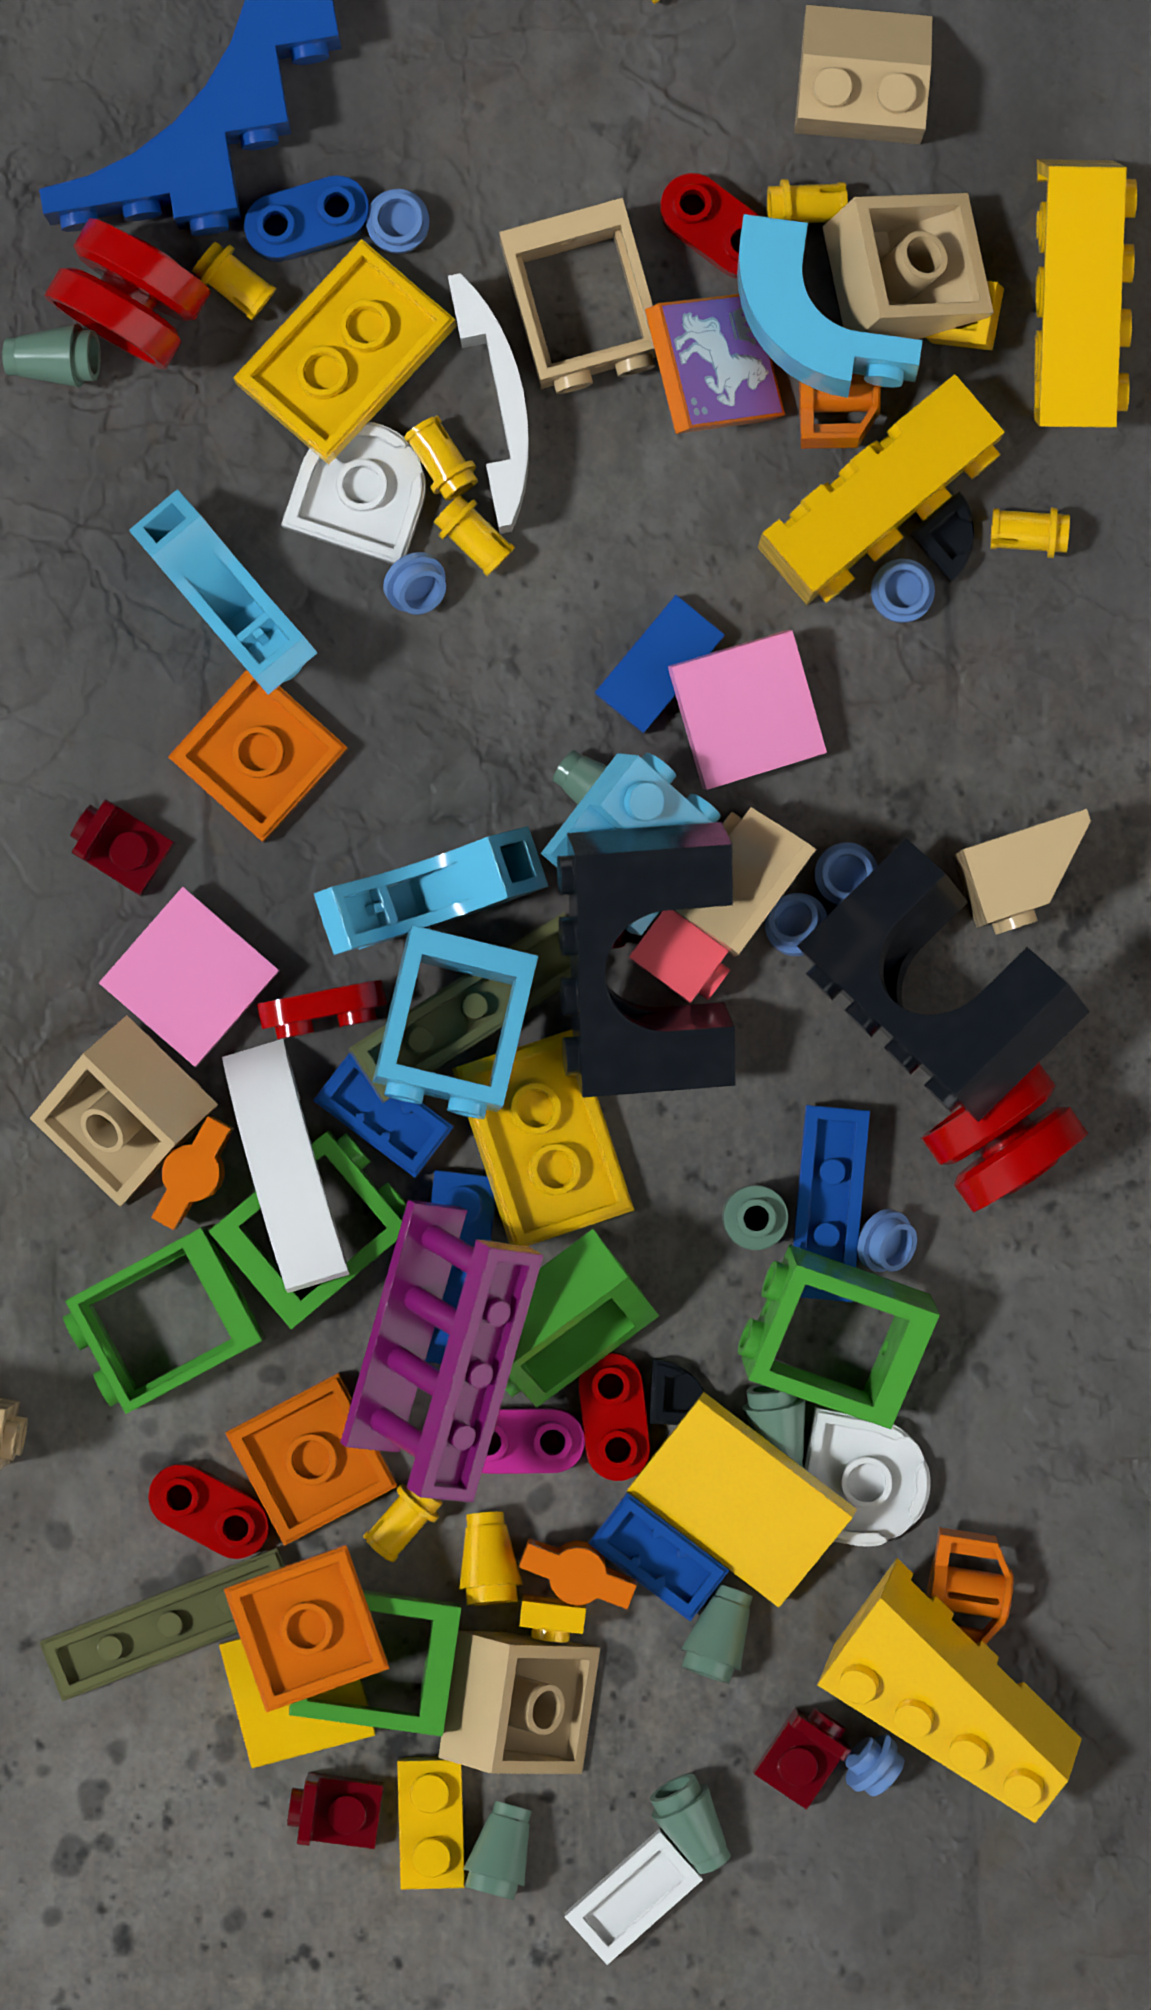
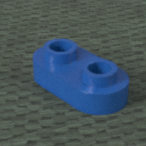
[244,175,369,262]

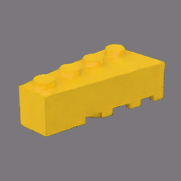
[1034,159,1137,427]
[757,374,1005,605]
[817,1558,1082,1823]

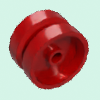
[44,218,211,370]
[921,1063,1088,1212]

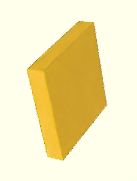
[219,1637,376,1768]

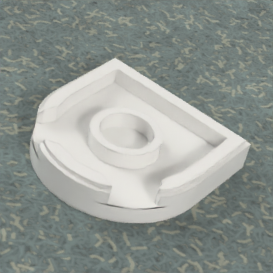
[281,422,426,564]
[803,1407,930,1547]

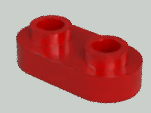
[660,173,759,279]
[257,980,387,1040]
[579,1352,650,1481]
[148,1463,270,1559]

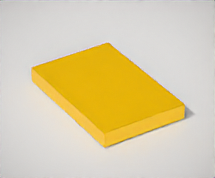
[233,239,457,465]
[452,1029,634,1246]
[627,1392,857,1607]

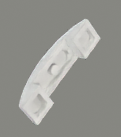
[448,273,529,534]
[222,1039,350,1293]

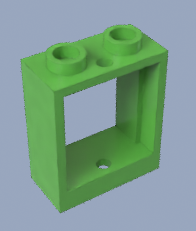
[209,1131,407,1330]
[63,1226,266,1414]
[505,1229,659,1408]
[738,1244,940,1429]
[289,1590,461,1737]

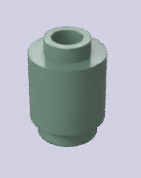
[722,1184,788,1250]

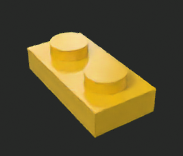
[397,1757,465,1890]

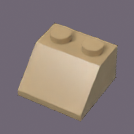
[794,5,932,145]
[823,193,994,339]
[675,807,816,958]
[953,809,1091,935]
[30,1015,218,1207]
[438,1631,601,1774]

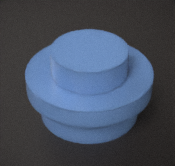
[366,189,430,254]
[383,552,446,615]
[871,559,935,623]
[815,842,877,905]
[765,893,828,956]
[857,1209,917,1272]
[846,1734,905,1796]

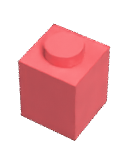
[628,910,731,1004]

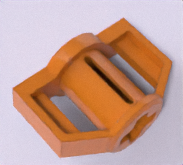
[799,373,881,449]
[151,1116,234,1230]
[927,1527,1014,1644]
[519,1538,637,1610]

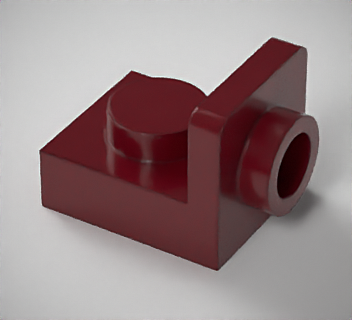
[70,799,175,897]
[753,1707,851,1810]
[287,1772,384,1849]

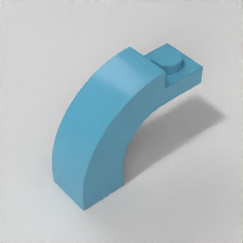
[737,214,922,398]
[129,489,317,695]
[314,826,549,955]

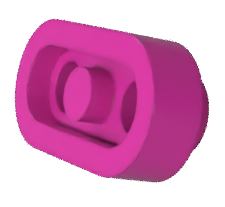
[482,1408,585,1474]

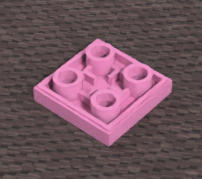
[667,630,827,790]
[99,886,280,1067]

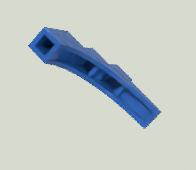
[39,0,342,236]

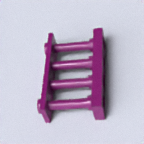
[340,1199,543,1502]

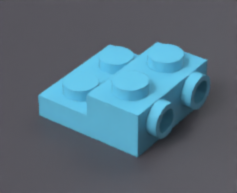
[541,753,721,935]

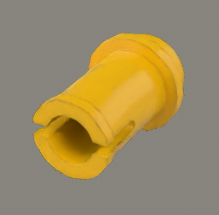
[767,179,848,223]
[192,241,277,321]
[404,415,478,501]
[434,495,516,576]
[990,507,1070,558]
[363,1484,443,1563]

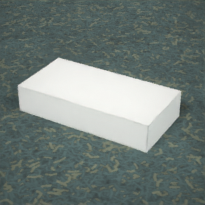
[565,1828,703,1965]

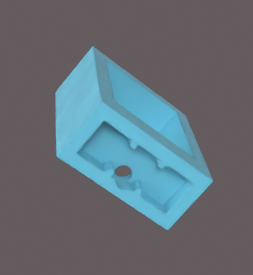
[372,925,538,1119]

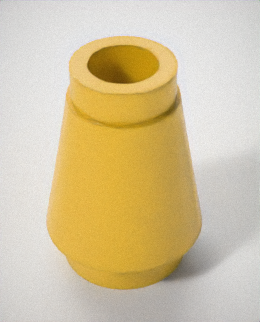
[459,1511,523,1606]

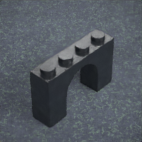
[557,822,736,1098]
[797,838,1090,1122]

